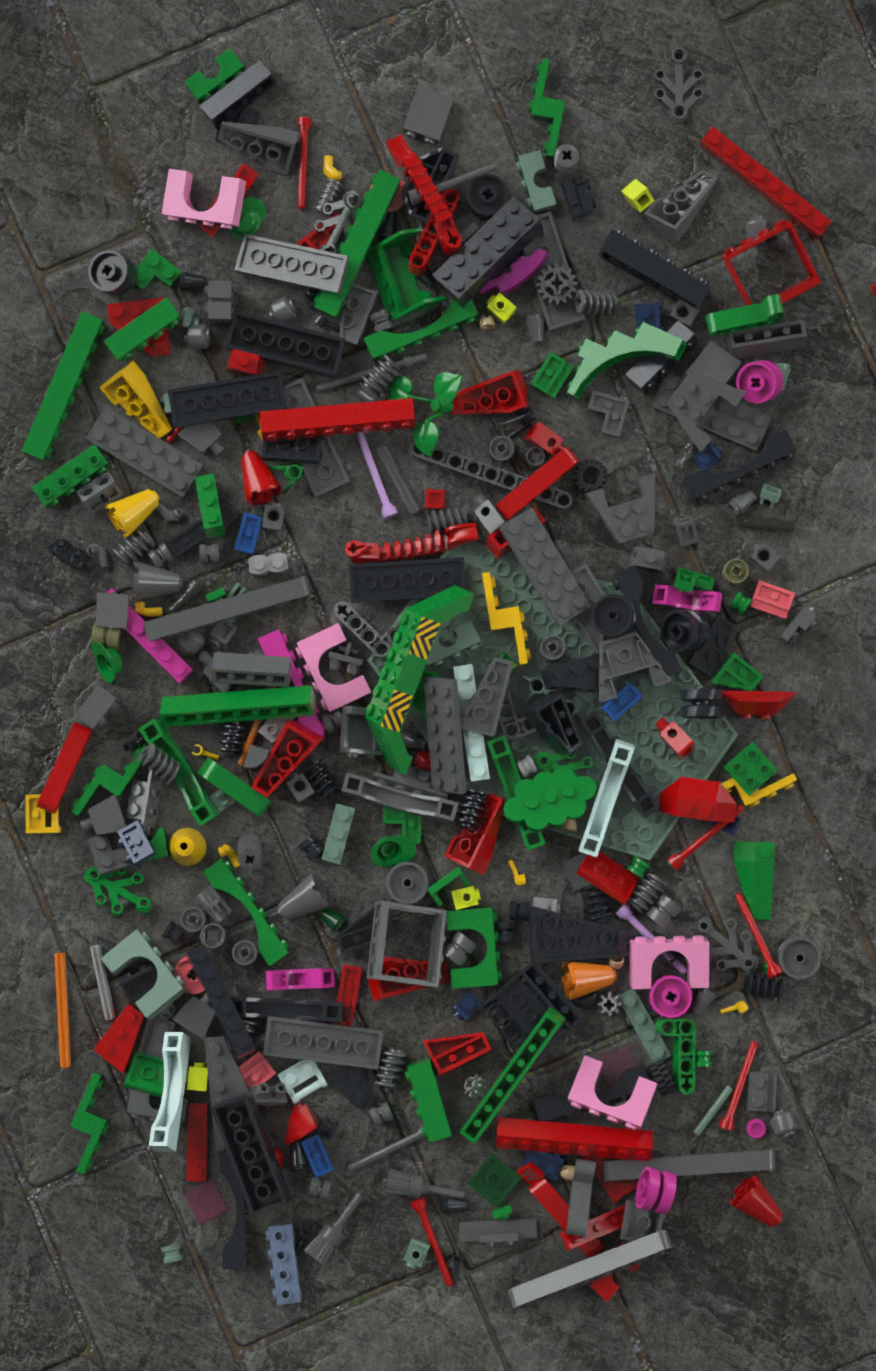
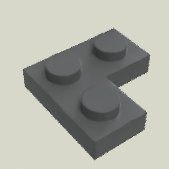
[587,390,630,438]
[88,834,136,876]

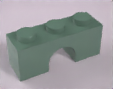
[516,150,556,214]
[427,620,481,668]
[322,803,355,865]

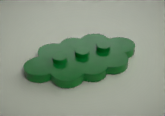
[504,767,597,832]

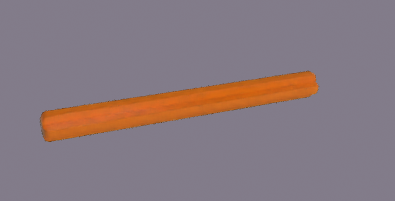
[54,953,71,1068]

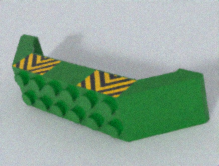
[365,585,475,775]

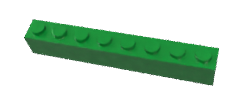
[313,170,401,319]
[22,311,106,462]
[160,685,316,727]
[459,1007,566,1144]

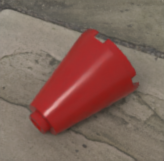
[241,450,283,506]
[729,1175,783,1227]

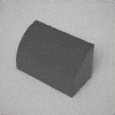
[244,745,270,770]

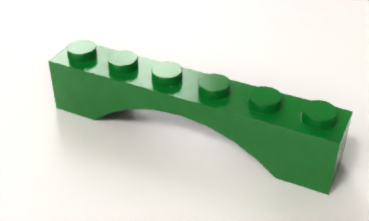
[364,299,478,362]
[139,717,221,826]
[487,735,546,851]
[203,859,290,967]

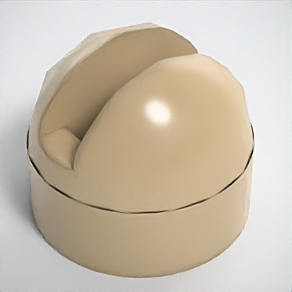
[479,315,495,330]
[561,819,577,832]
[609,956,625,970]
[560,1165,575,1181]

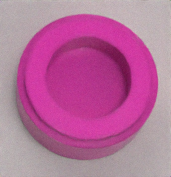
[746,1119,766,1139]

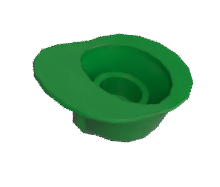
[228,197,266,240]
[92,641,123,683]
[371,836,416,867]

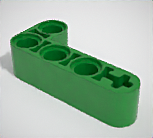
[705,294,785,336]
[197,757,271,817]
[655,1018,696,1095]

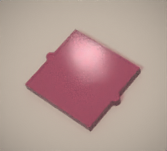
[597,1045,637,1087]
[184,1179,227,1224]

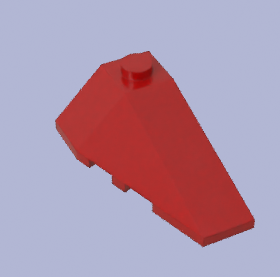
[451,369,528,415]
[444,793,505,875]
[369,957,451,1002]
[284,1103,319,1145]

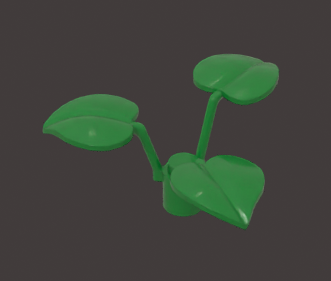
[388,372,463,456]

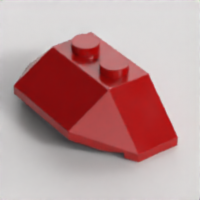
[722,691,795,719]
[658,776,737,822]

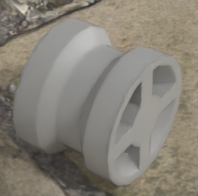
[516,754,538,778]

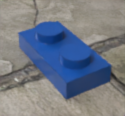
[234,512,263,555]
[601,682,643,722]
[301,1134,334,1178]

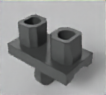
[328,641,364,675]
[195,885,232,924]
[250,1083,288,1109]

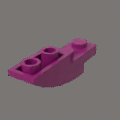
[480,249,550,295]

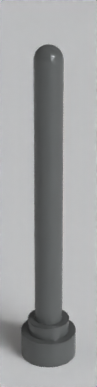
[408,164,496,206]
[346,1124,428,1172]

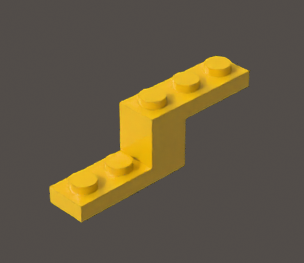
[482,572,531,666]
[721,773,797,808]

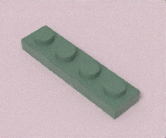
[618,989,671,1063]

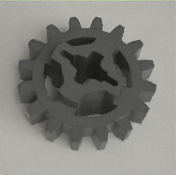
[536,263,578,306]

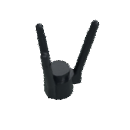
[486,407,536,438]

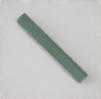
[693,1085,734,1136]

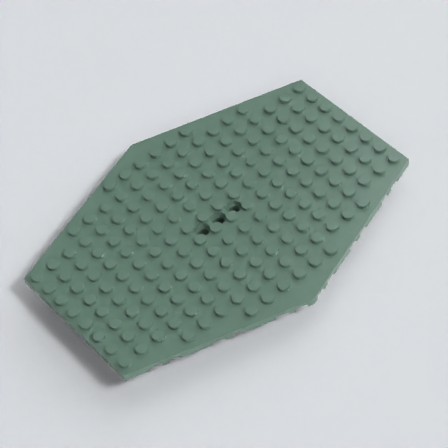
[367,541,738,860]

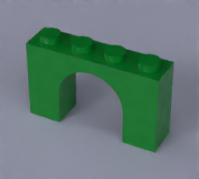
[446,908,502,989]

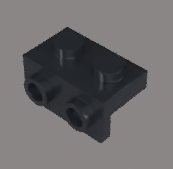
[118,963,157,1003]

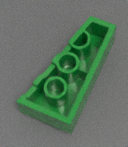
[405,1057,452,1143]

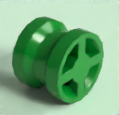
[729,591,752,615]
[626,856,650,879]
[695,1050,712,1067]

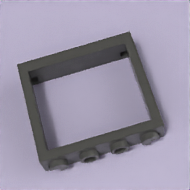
[367,901,448,988]

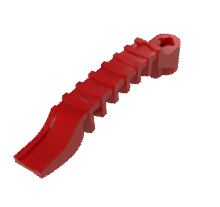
[386,134,462,256]
[345,523,479,564]

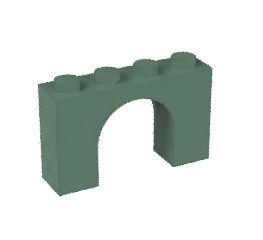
[101,929,186,1020]

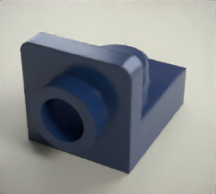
[691,442,722,471]
[453,990,483,1021]

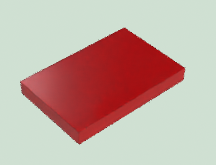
[576,851,639,905]
[582,1156,639,1203]

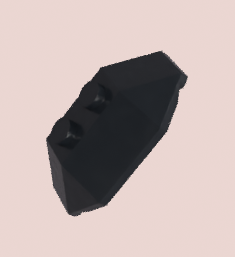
[401,147,460,224]

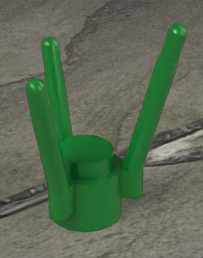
[268,464,304,495]

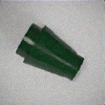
[318,908,347,932]

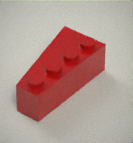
[251,719,325,797]

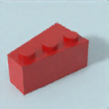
[93,1003,145,1073]
[423,1032,493,1077]

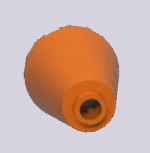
[562,961,617,1000]

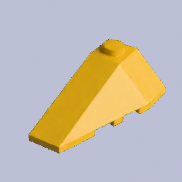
[99,361,172,438]

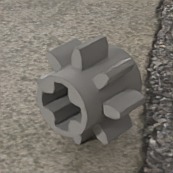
[598,991,623,1016]
[464,1074,488,1100]

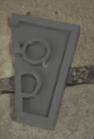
[340,283,379,346]

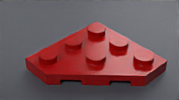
[107,297,171,357]

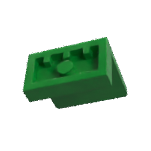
[722,742,777,795]

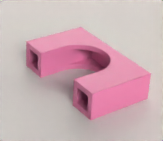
[162,169,246,229]
[295,623,371,713]
[630,935,709,989]
[568,1055,657,1130]

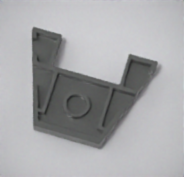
[666,372,746,452]
[585,473,655,544]
[599,632,671,703]

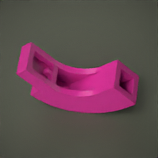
[652,585,722,613]
[266,968,335,990]

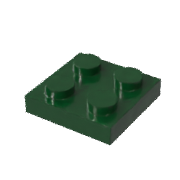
[467,1153,521,1208]

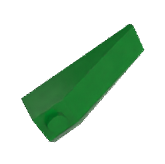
[734,842,775,920]

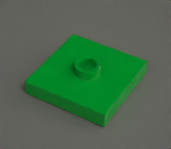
[124,1051,164,1097]

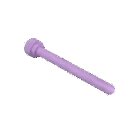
[356,432,398,519]
[615,903,687,974]

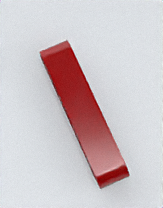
[409,189,459,275]
[495,446,579,521]
[37,722,93,814]
[528,1177,605,1258]

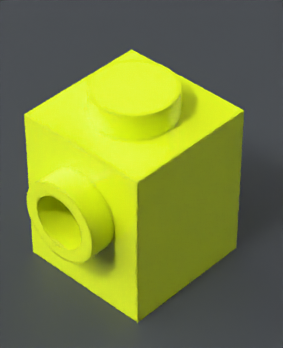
[621,179,655,213]
[486,292,517,325]
[451,886,481,910]
[186,1062,209,1091]

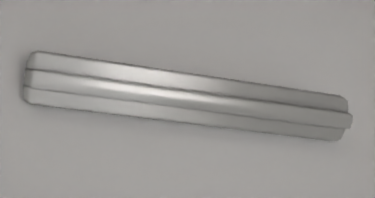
[90,945,116,1020]

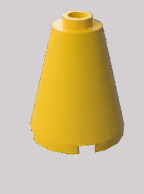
[105,489,160,538]
[168,828,206,866]

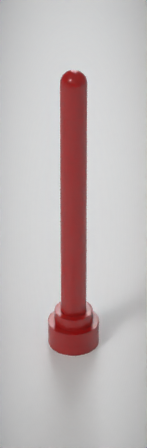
[297,117,312,209]
[667,805,744,871]
[735,893,784,979]
[718,1041,758,1131]
[410,1196,453,1286]

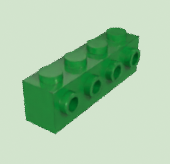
[104,297,181,362]
[31,444,109,508]

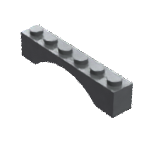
[341,773,459,825]

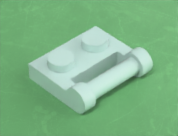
[278,1060,328,1105]

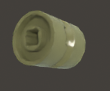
[722,559,749,586]
[91,622,122,650]

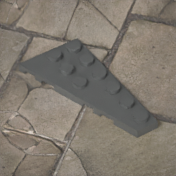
[204,1036,274,1152]

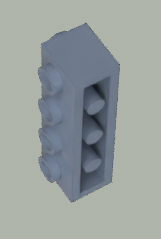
[266,1222,302,1305]

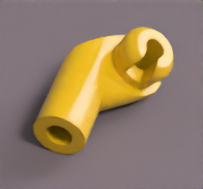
[323,155,342,181]
[134,602,163,617]
[218,844,240,868]

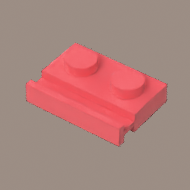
[749,580,795,620]
[238,1051,276,1090]

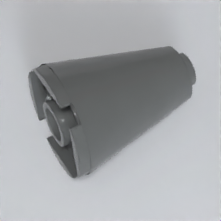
[130,562,183,600]
[277,873,333,920]

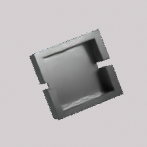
[204,281,234,325]
[75,684,120,731]

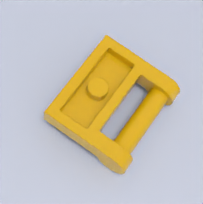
[25,794,61,833]

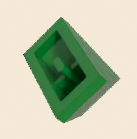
[145,827,170,861]

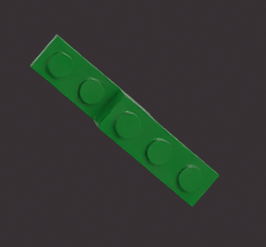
[528,58,565,160]
[71,745,147,817]
[70,1072,109,1174]

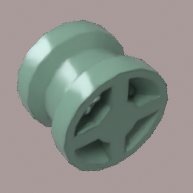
[161,1244,183,1263]

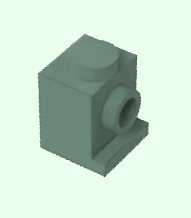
[403,1237,430,1269]

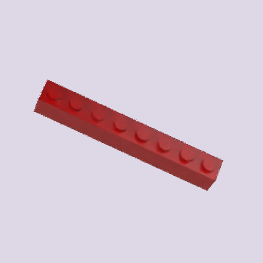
[699,126,832,240]
[260,398,415,442]
[496,1117,653,1161]

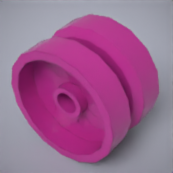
[736,360,784,404]
[648,975,692,1018]
[636,1167,676,1215]

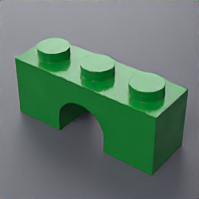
[184,48,245,104]
[195,474,225,538]

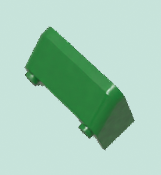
[368,227,447,320]

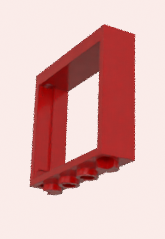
[720,219,821,306]

